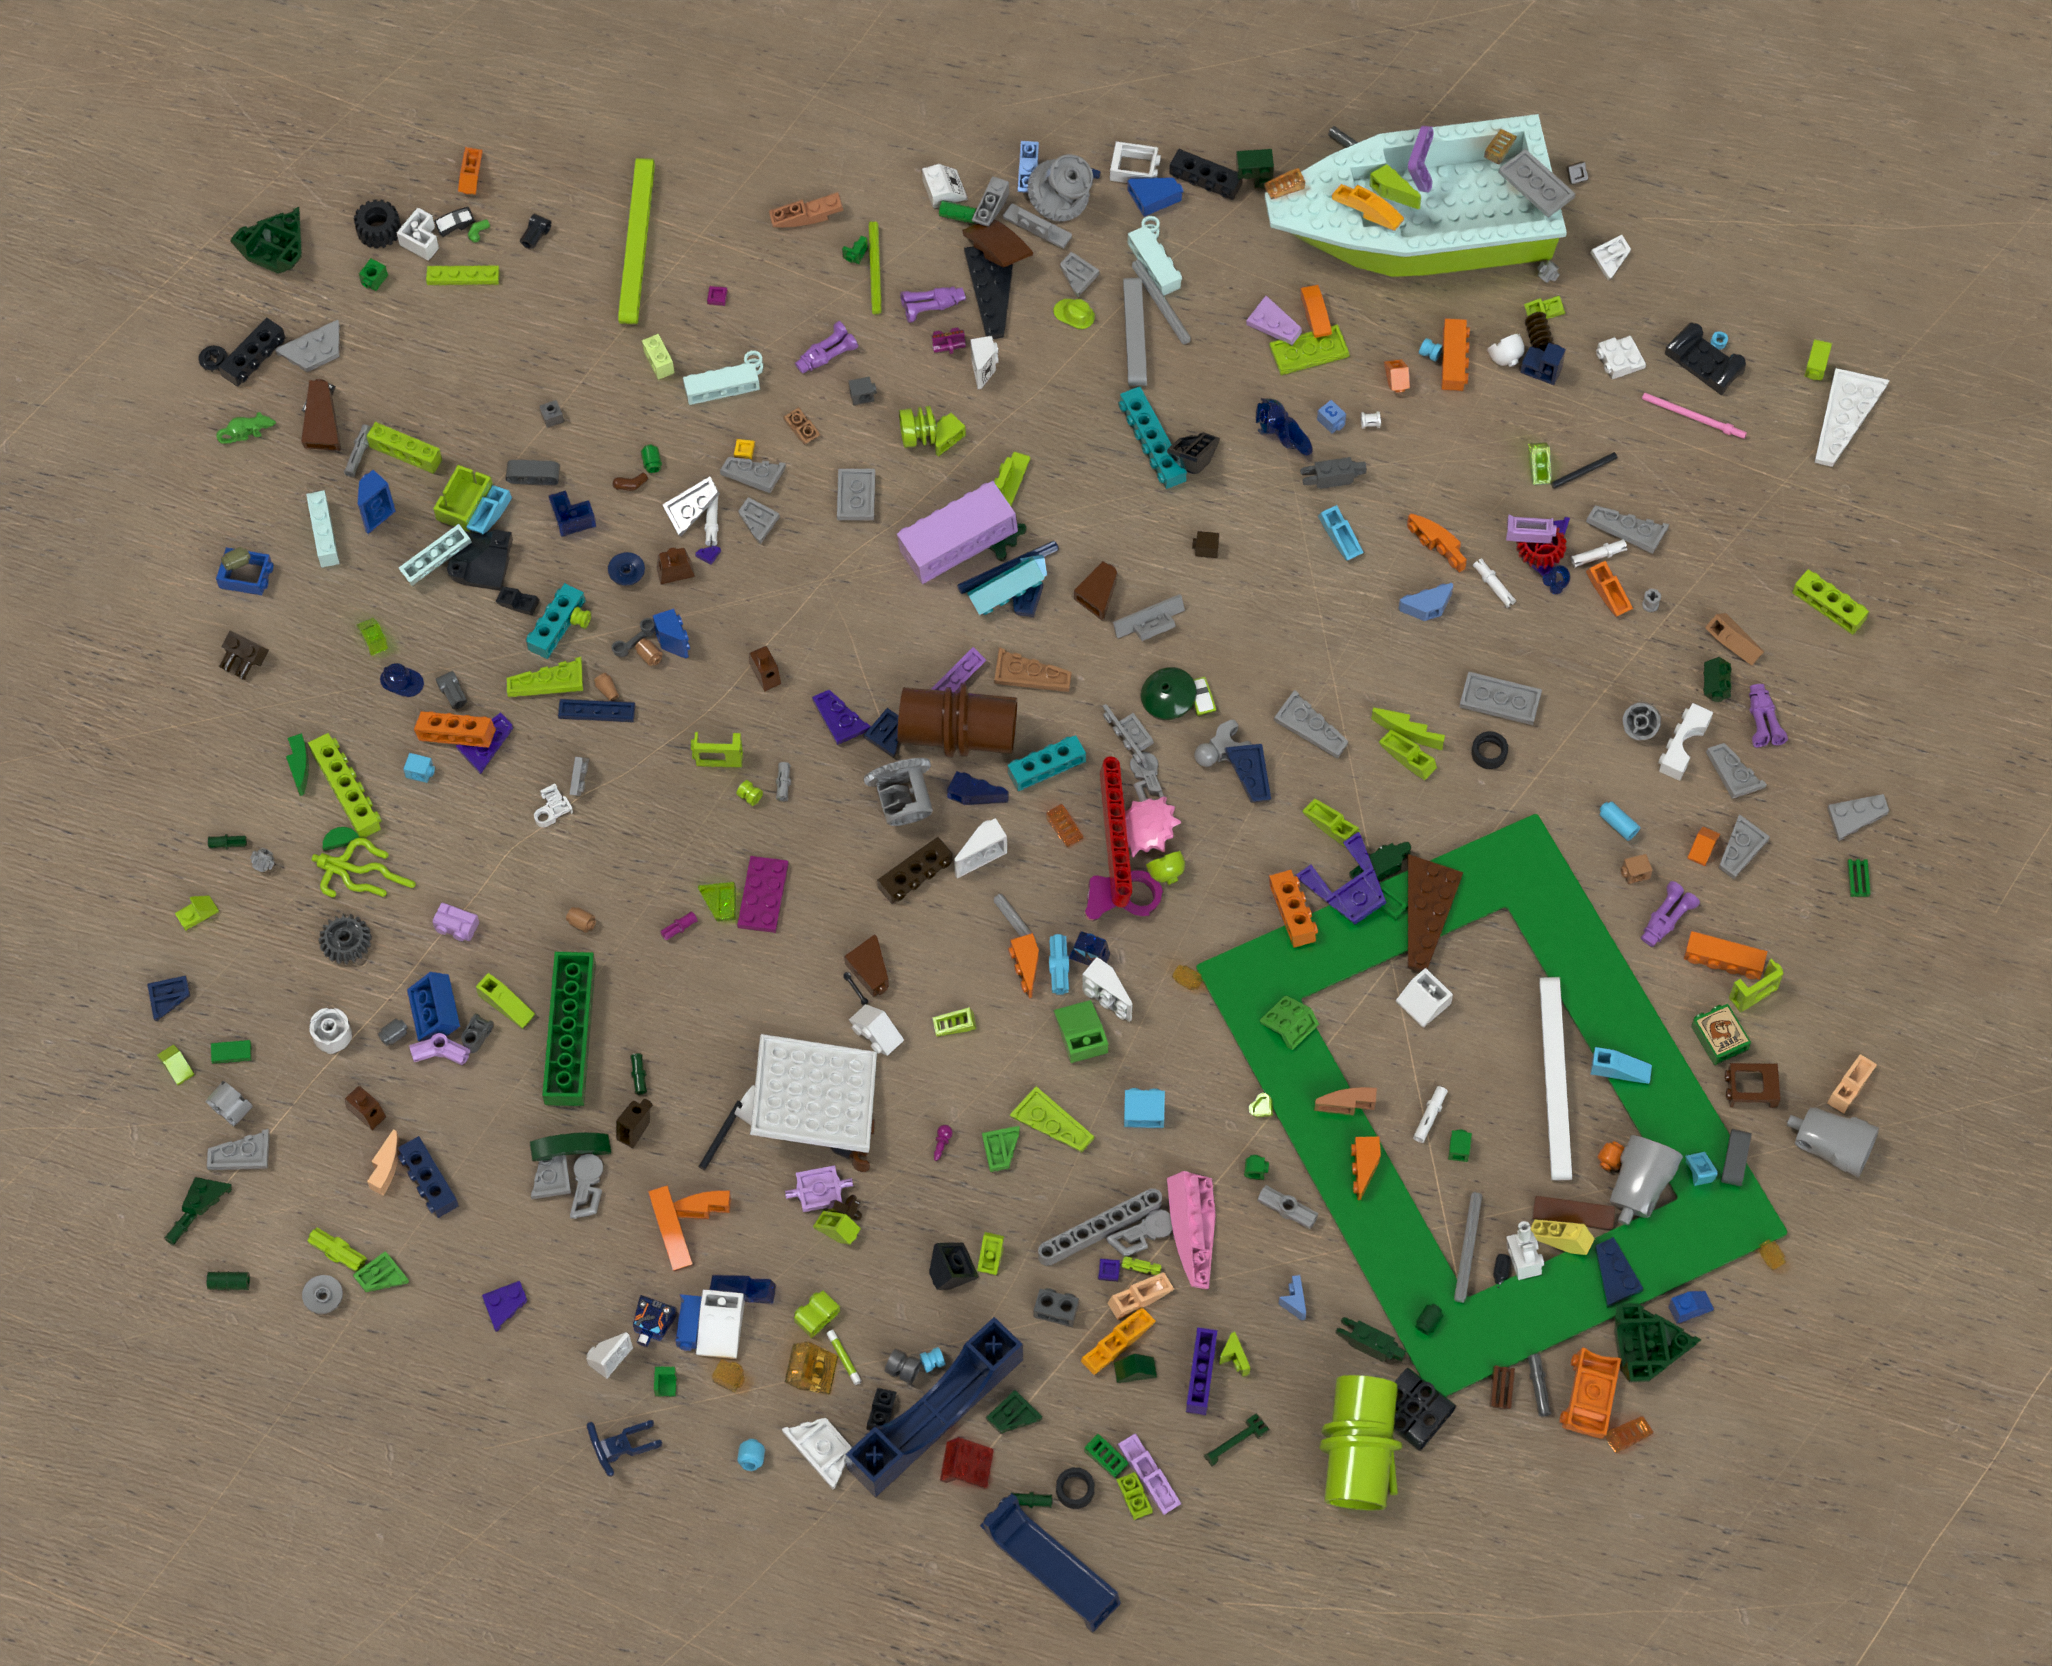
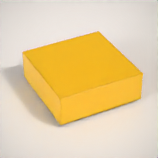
[734,439,755,460]

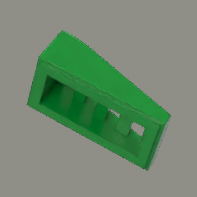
[1084,1434,1129,1479]

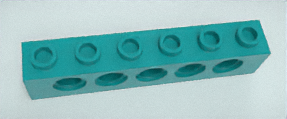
[1118,386,1187,489]

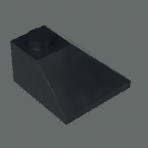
[929,1242,979,1290]

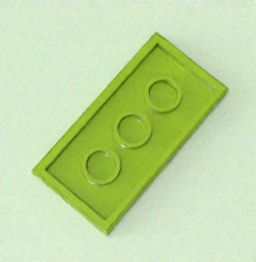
[1269,324,1350,375]

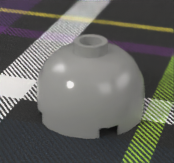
[1623,702,1661,740]

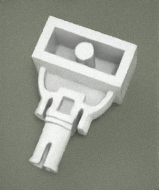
[1506,1221,1544,1280]

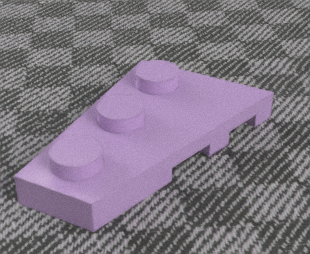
[1246,296,1302,345]

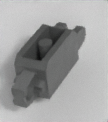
[1300,457,1367,489]

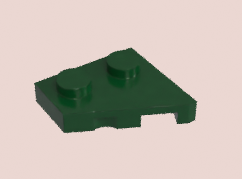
[182,1177,232,1215]

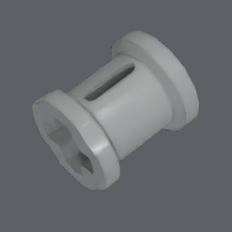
[1642,589,1661,612]

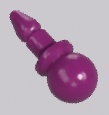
[934,1125,953,1161]

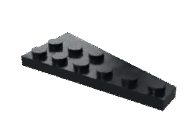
[964,246,1013,339]

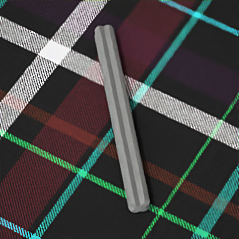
[1132,260,1191,345]
[1454,1192,1482,1303]

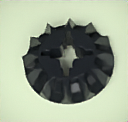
[198,345,228,372]

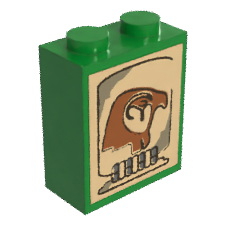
[1691,1004,1751,1066]

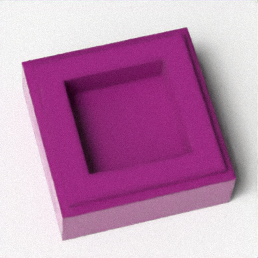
[707,286,728,306]

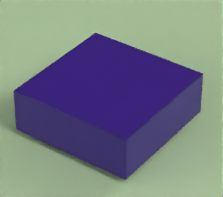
[1098,1258,1120,1282]

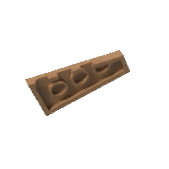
[994,647,1072,692]

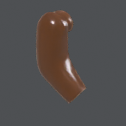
[613,472,648,491]

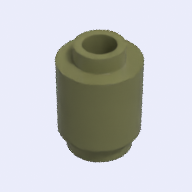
[221,547,250,571]

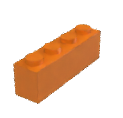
[1441,319,1470,391]
[1684,931,1768,980]

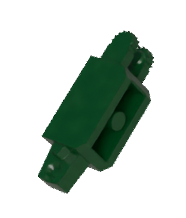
[1349,842,1412,882]
[1335,1317,1406,1362]

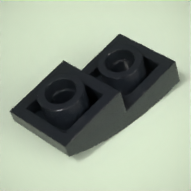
[866,1387,897,1430]

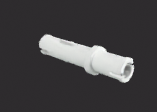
[705,496,718,546]
[1571,539,1627,568]
[1473,558,1516,608]
[1413,1086,1447,1143]

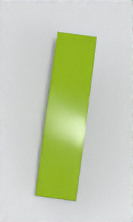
[1371,707,1445,750]

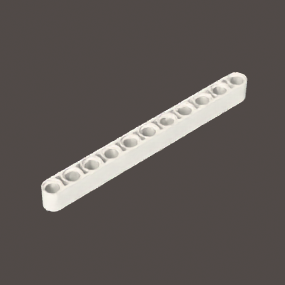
[1540,977,1572,1181]

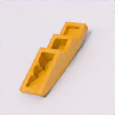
[1081,1307,1156,1375]

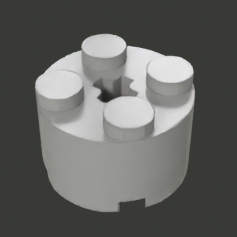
[205,1081,253,1127]

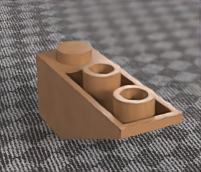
[1705,613,1764,665]

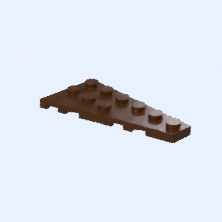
[1408,854,1463,972]

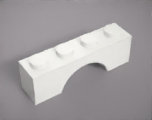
[1658,703,1713,781]

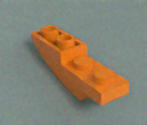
[1407,514,1467,573]

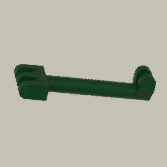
[1204,1413,1270,1466]

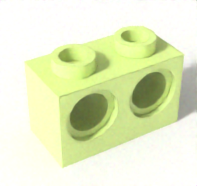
[642,334,674,380]

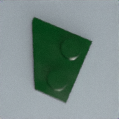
[986,1390,1043,1434]

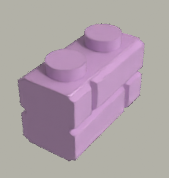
[433,902,479,941]

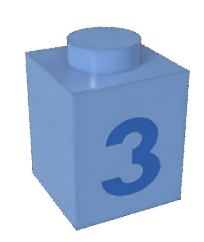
[1317,400,1346,434]

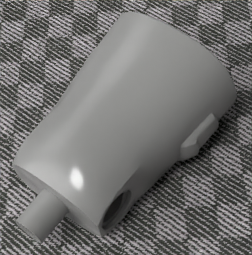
[1787,1107,1879,1178]
[1610,1135,1683,1226]

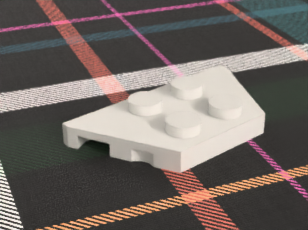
[782,1418,852,1489]

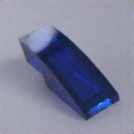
[709,1275,776,1304]

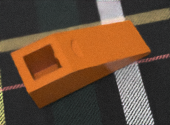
[1008,933,1039,998]
[1351,1137,1381,1200]

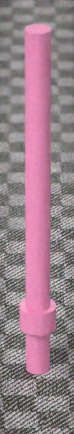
[1642,393,1747,439]

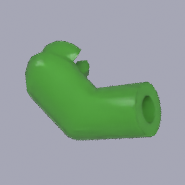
[468,219,490,243]

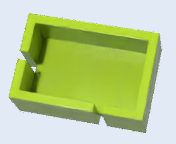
[433,465,493,532]

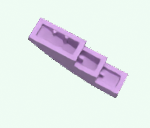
[1117,1433,1181,1515]

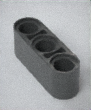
[505,460,560,485]
[1721,1129,1752,1187]

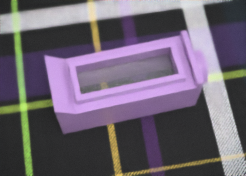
[1506,514,1556,543]

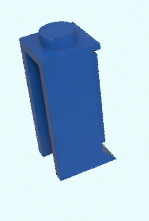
[675,1294,702,1351]

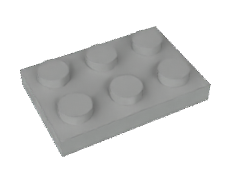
[837,469,875,520]

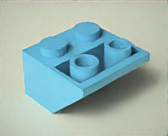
[1124,1088,1165,1128]

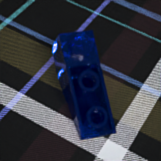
[947,771,1009,805]

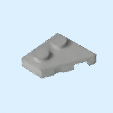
[570,757,589,796]

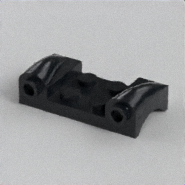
[1665,323,1746,396]

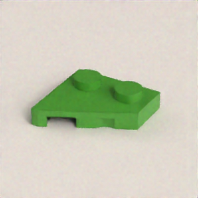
[982,1126,1020,1172]
[353,1251,409,1292]

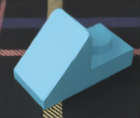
[1686,1152,1718,1186]

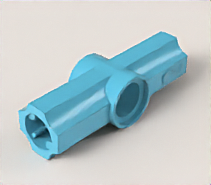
[1049,934,1069,995]

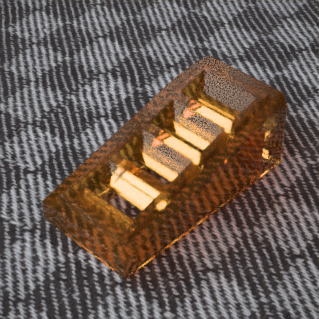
[1484,129,1517,165]
[1264,168,1305,200]
[1046,804,1083,848]
[1606,1416,1654,1453]

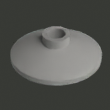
[302,1275,343,1314]

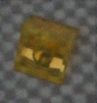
[785,1341,838,1395]

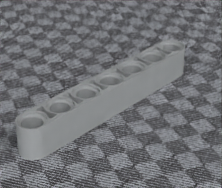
[1123,278,1147,386]
[1038,1188,1162,1266]

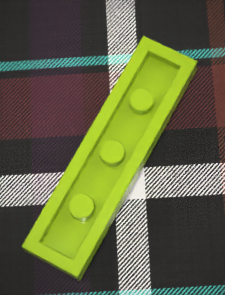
[426,266,500,285]

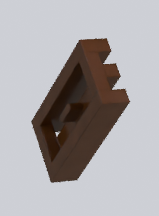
[1489,1365,1515,1410]

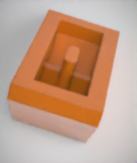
[1687,826,1720,866]

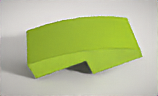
[1116,1472,1153,1520]

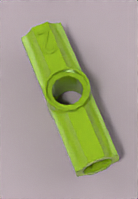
[307,1227,367,1272]

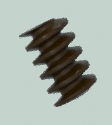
[1525,312,1555,352]

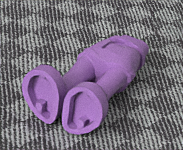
[900,287,966,323]
[795,321,858,374]
[1749,684,1788,747]
[1641,881,1700,947]

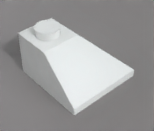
[586,1332,633,1379]

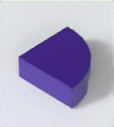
[695,546,721,565]

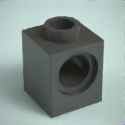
[848,377,877,405]

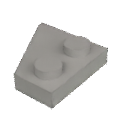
[1060,252,1099,297]
[738,497,780,544]

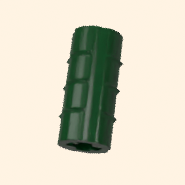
[206,1271,250,1291]

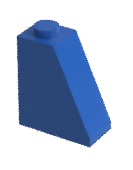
[1127,178,1183,217]

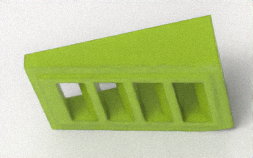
[932,1007,977,1037]

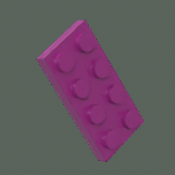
[737,856,789,933]

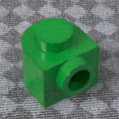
[1244,1155,1269,1180]

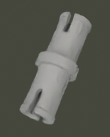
[776,762,791,802]

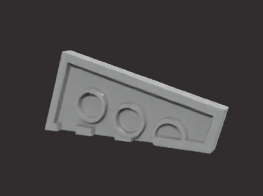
[1586,505,1669,554]

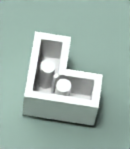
[397,208,439,261]
[849,1004,904,1056]

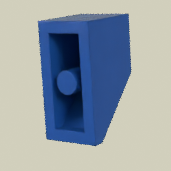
[1668,1291,1714,1324]

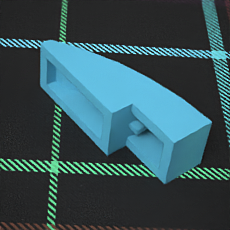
[467,485,512,534]
[1318,505,1364,561]

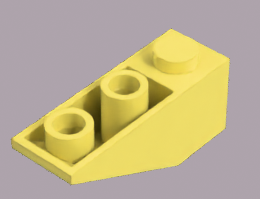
[1531,1220,1594,1255]

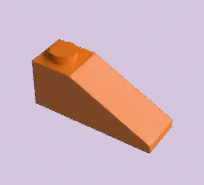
[458,147,483,194]

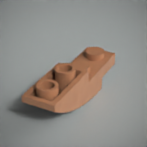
[769,192,843,228]

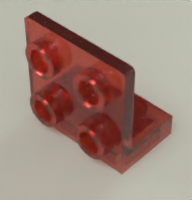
[940,1437,994,1488]

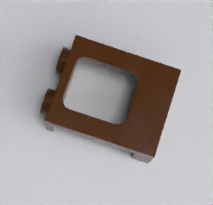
[1725,1063,1780,1108]

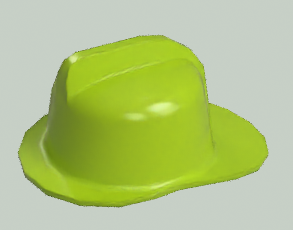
[1053,299,1095,329]

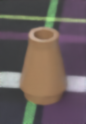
[594,673,619,701]

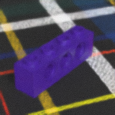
[1186,1327,1217,1415]

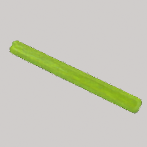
[869,221,882,315]

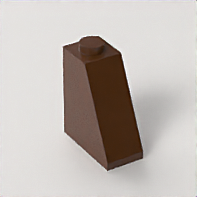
[1074,561,1117,620]
[844,934,889,998]

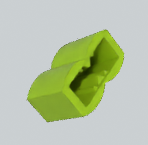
[794,1291,840,1338]

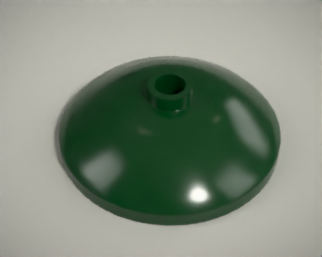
[1141,667,1197,720]

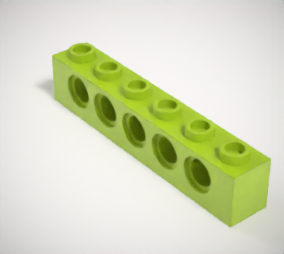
[308,733,382,838]

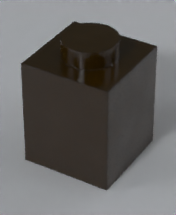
[1192,531,1220,558]

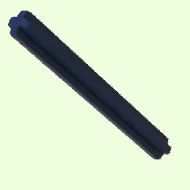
[957,541,1058,594]

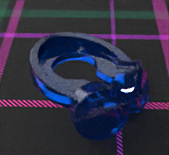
[1543,565,1570,594]

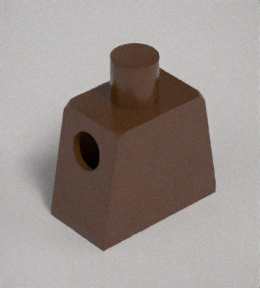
[656,548,695,584]
[749,646,781,692]
[345,1086,386,1131]

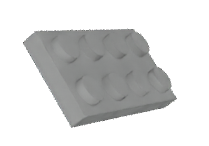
[1499,149,1575,218]
[1459,672,1542,725]

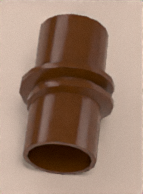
[897,683,1018,758]

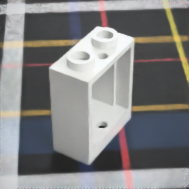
[1110,142,1161,183]

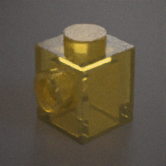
[712,1359,745,1393]

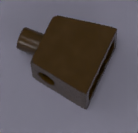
[616,1099,653,1148]

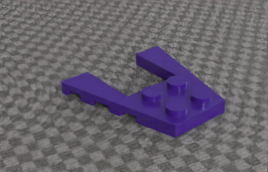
[1295,832,1386,925]

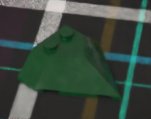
[230,207,302,274]
[1614,1303,1702,1383]

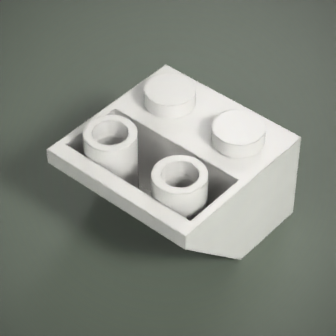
[1396,968,1453,1028]

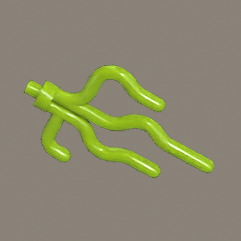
[311,838,416,898]

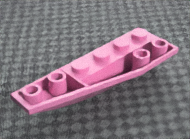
[1167,1171,1216,1290]

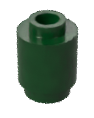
[1415,1304,1444,1335]

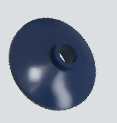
[608,552,645,586]

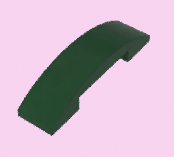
[529,1132,611,1161]

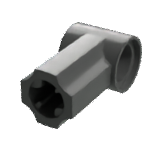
[435,671,467,709]

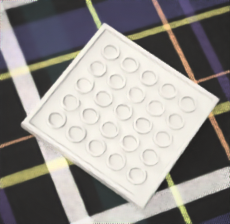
[750,1034,877,1153]

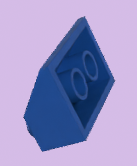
[358,470,396,534]
[407,972,460,1042]

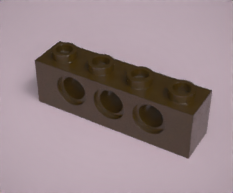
[877,837,953,904]

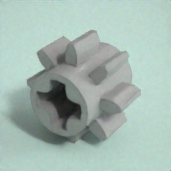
[1537,260,1560,283]
[250,848,275,872]

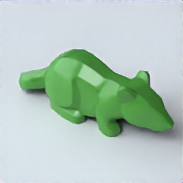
[216,412,276,444]

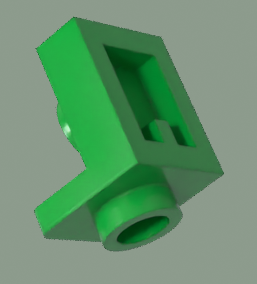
[842,236,868,264]

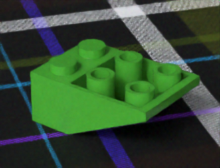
[1054,1000,1108,1063]

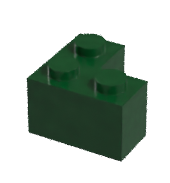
[1236,149,1274,189]

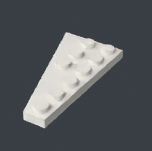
[1814,368,1890,467]

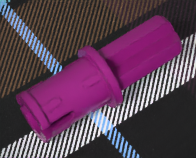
[660,911,698,940]

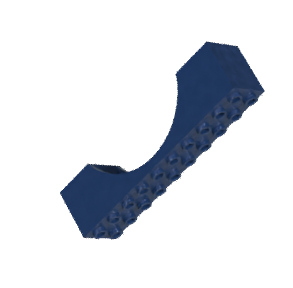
[845,1317,1023,1498]

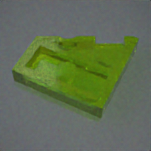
[698,882,736,922]

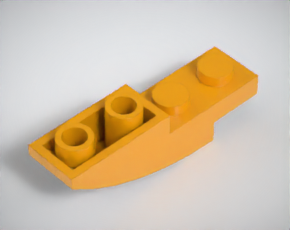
[1332,184,1404,231]

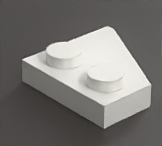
[1590,235,1631,281]

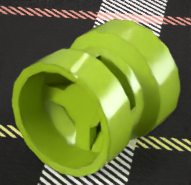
[736,780,763,806]

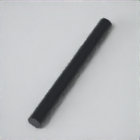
[1551,452,1617,489]
[698,1100,743,1170]

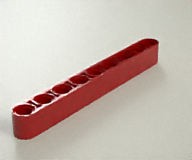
[1100,756,1133,907]

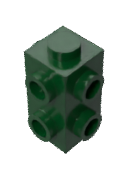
[1703,657,1732,702]

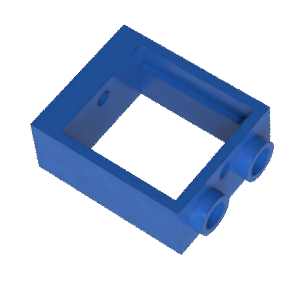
[216,547,274,596]

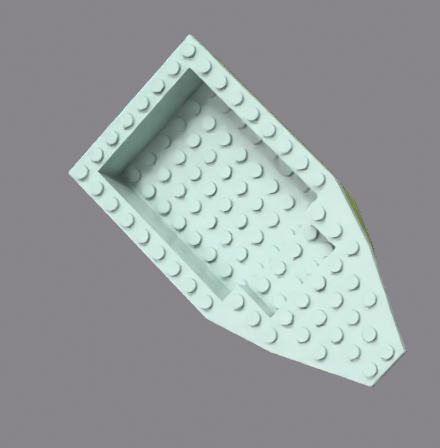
[1264,114,1567,277]

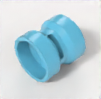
[1419,338,1443,362]
[919,1347,946,1373]

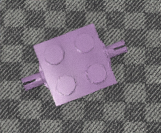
[785,1166,853,1212]

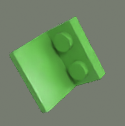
[1260,996,1319,1050]

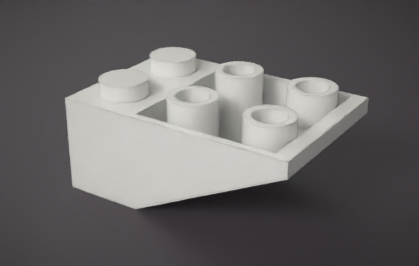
[1082,957,1132,1022]
[696,1290,745,1359]

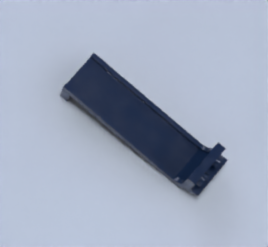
[980,1493,1121,1633]

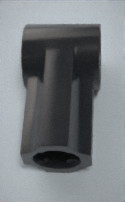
[520,214,552,250]

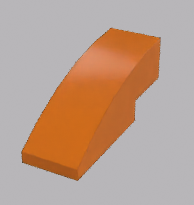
[1301,285,1332,338]
[1585,560,1633,617]
[673,1191,731,1219]

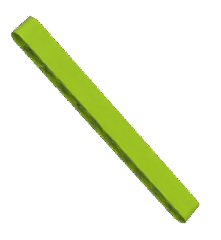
[618,158,655,324]

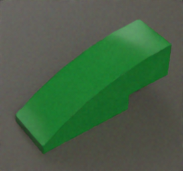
[286,733,309,796]

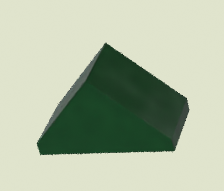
[1114,1353,1157,1383]

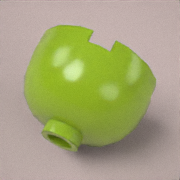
[1146,851,1185,885]

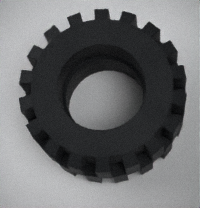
[354,199,401,249]

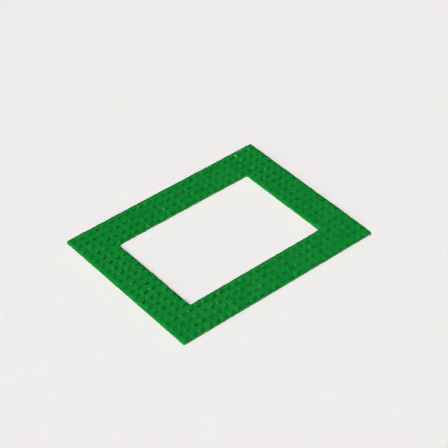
[1196,814,1787,1397]

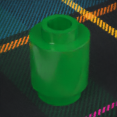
[641,444,662,473]

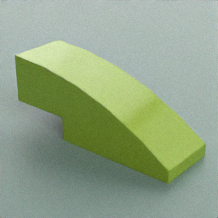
[1379,729,1437,780]
[1302,798,1360,848]

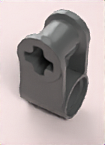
[461,1013,494,1053]

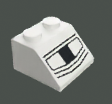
[922,164,967,209]
[970,336,998,389]

